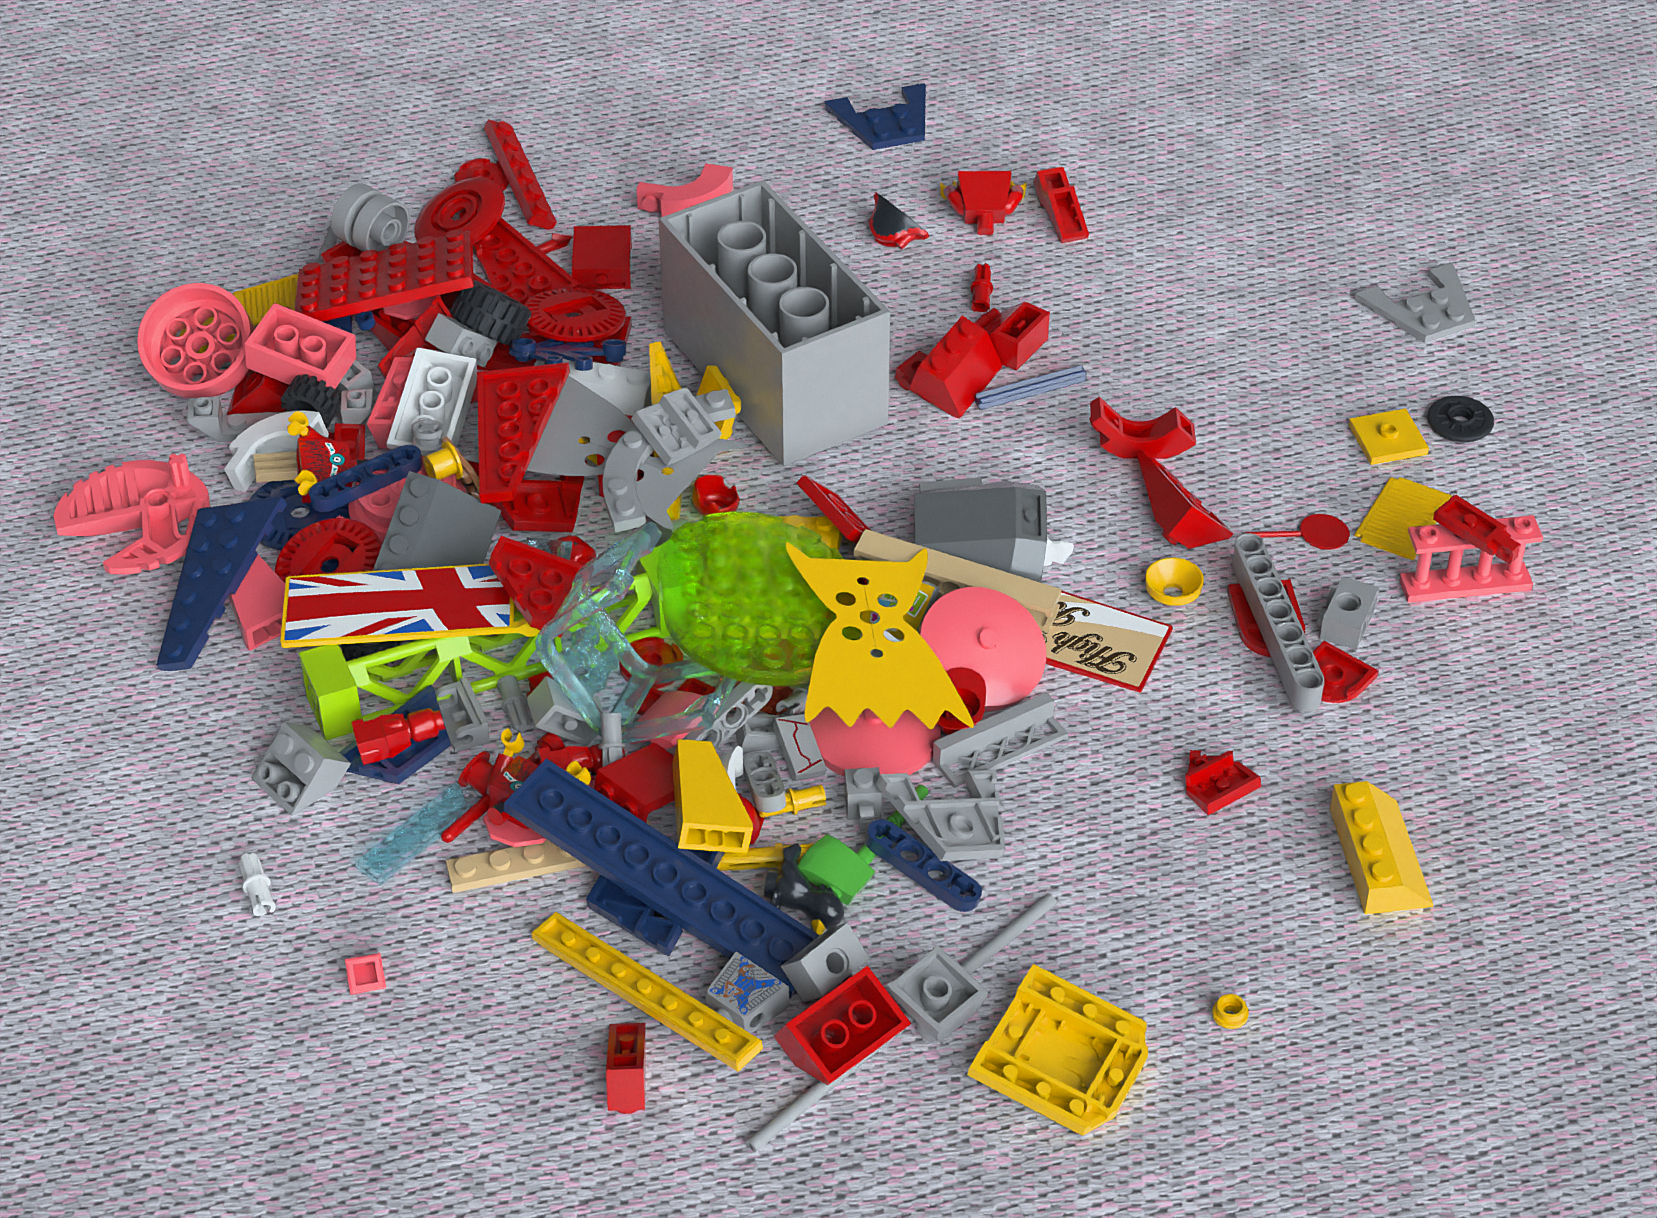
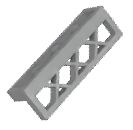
[933,692,1068,788]

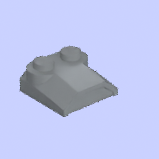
[886,945,989,1041]

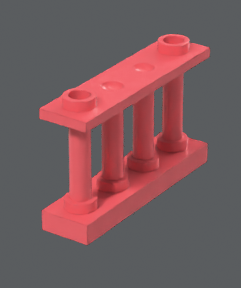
[1399,515,1543,603]

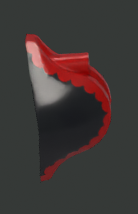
[869,192,930,250]

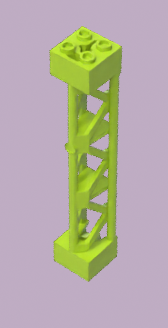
[299,542,700,741]

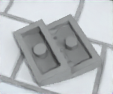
[631,387,722,466]

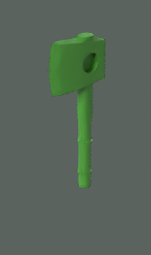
[798,784,929,905]

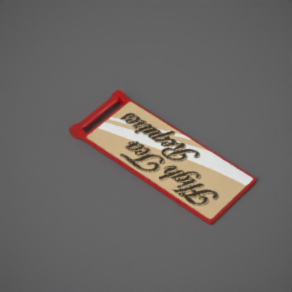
[1041,591,1173,693]

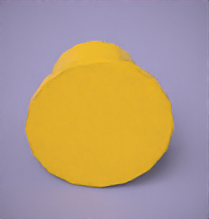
[423,441,463,480]

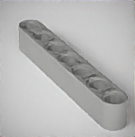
[1232,533,1324,712]

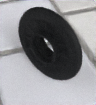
[1427,396,1494,442]

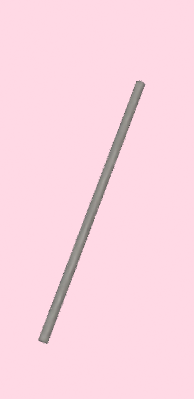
[745,894,1056,1152]

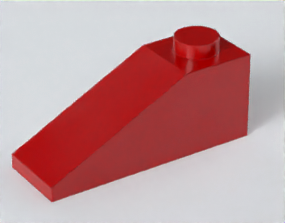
[606,1023,646,1114]

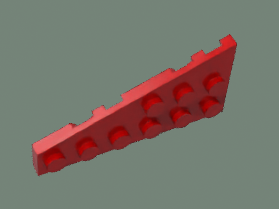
[459,210,581,305]
[477,362,570,504]

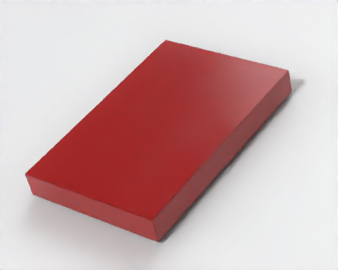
[796,475,872,544]

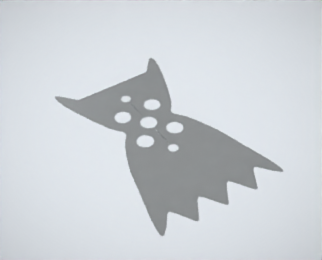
[463,375,748,530]

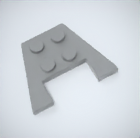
[1354,263,1475,343]
[876,770,1005,861]

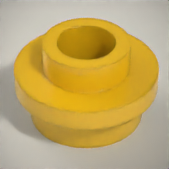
[1212,994,1249,1029]

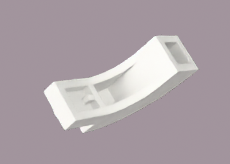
[224,411,329,492]

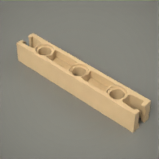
[854,529,1062,633]

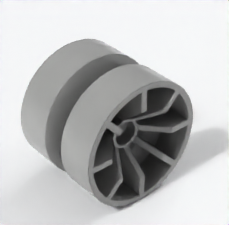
[331,183,410,252]

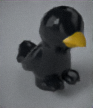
[764,843,844,935]

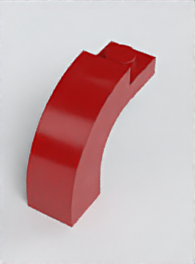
[1089,397,1196,459]

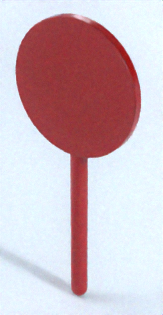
[1243,514,1350,550]

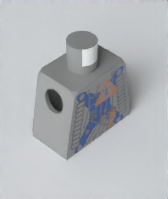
[705,952,789,1033]

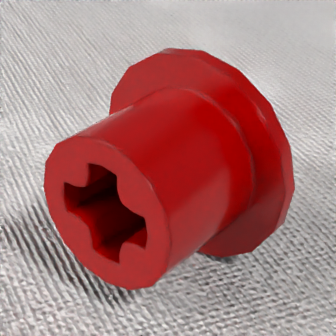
[458,751,494,796]

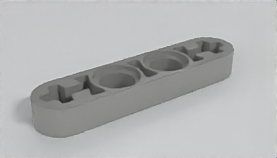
[667,674,773,755]

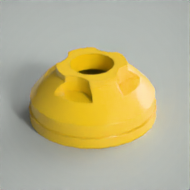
[1145,557,1204,606]

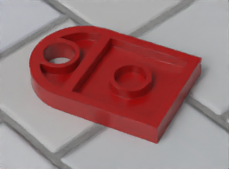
[1227,579,1305,657]

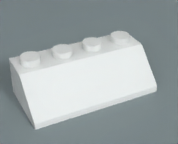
[387,348,477,450]
[534,358,652,416]

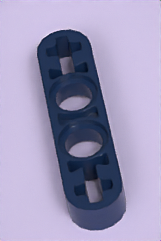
[309,445,423,512]
[865,819,982,912]

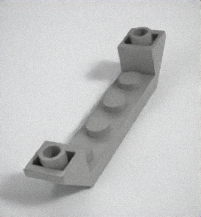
[187,389,373,442]

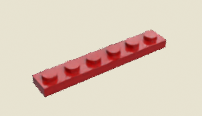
[484,119,557,230]

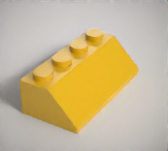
[1330,781,1433,914]

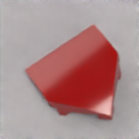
[1186,750,1261,816]

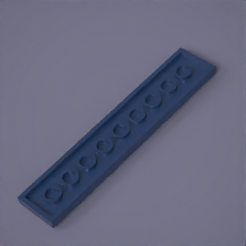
[503,759,819,999]

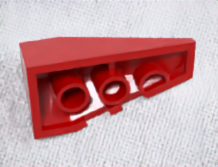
[1137,450,1233,549]

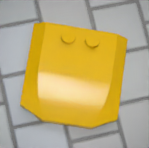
[967,964,1148,1136]

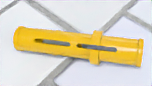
[716,843,813,871]

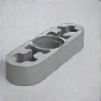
[743,752,786,813]

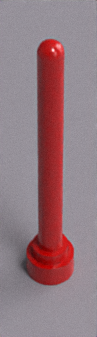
[441,732,565,843]

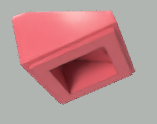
[345,953,386,995]

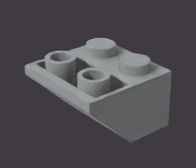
[251,722,351,816]

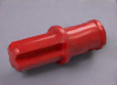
[970,263,993,312]

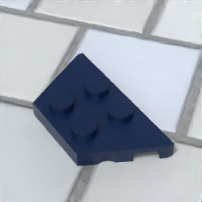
[339,685,451,784]

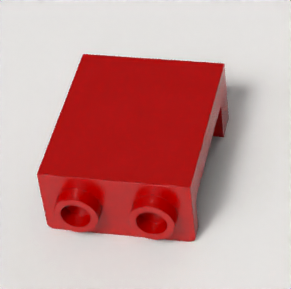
[572,225,632,289]
[594,742,675,823]

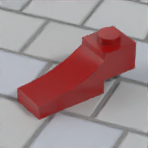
[1033,166,1089,243]

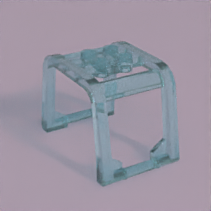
[535,521,749,743]

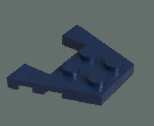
[824,83,926,150]
[586,849,725,956]

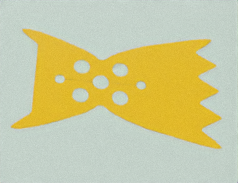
[786,542,974,730]

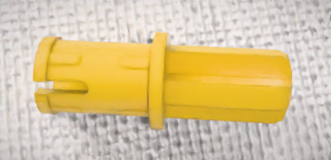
[758,784,826,818]

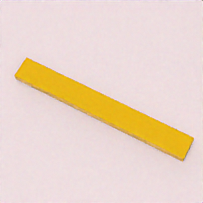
[531,912,763,1072]

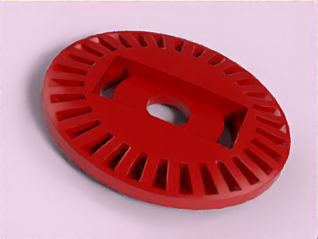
[414,177,505,245]
[525,287,626,342]
[275,518,382,583]

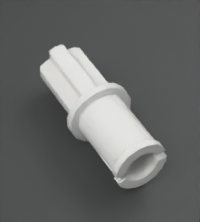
[239,853,276,916]

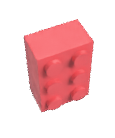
[244,303,356,389]

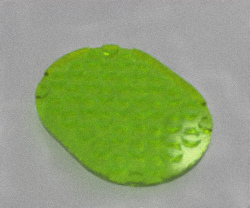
[657,511,861,686]

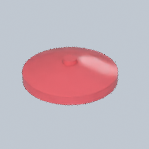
[918,587,1046,712]
[809,706,941,777]

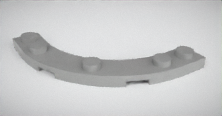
[603,389,736,533]

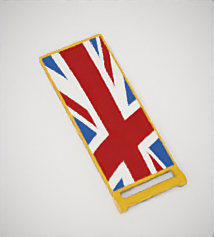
[280,564,540,648]

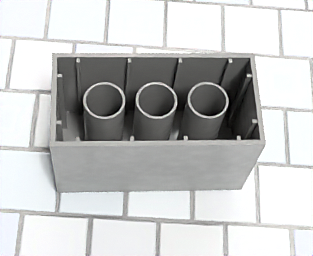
[659,180,890,466]

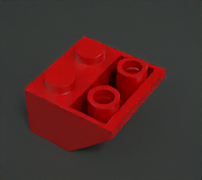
[983,301,1050,371]

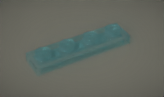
[355,783,478,886]

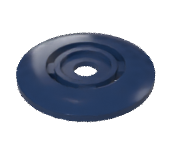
[249,480,350,550]

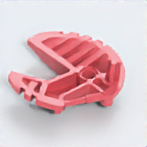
[53,453,210,574]

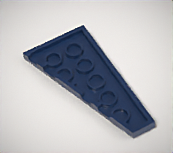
[156,497,287,671]

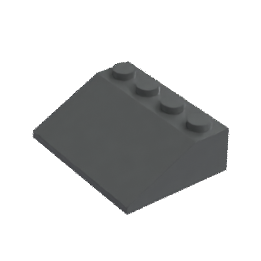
[373,471,501,571]

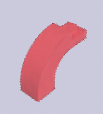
[637,163,733,217]

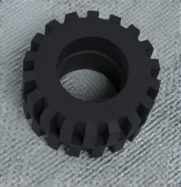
[449,280,532,346]

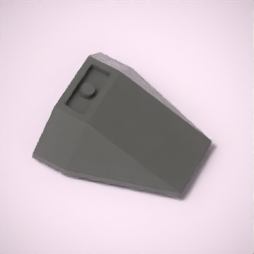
[914,481,1047,583]

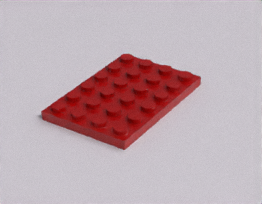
[295,230,474,322]

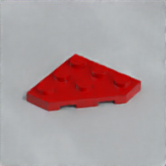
[489,535,593,638]

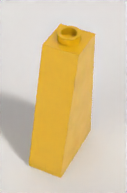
[672,739,753,854]

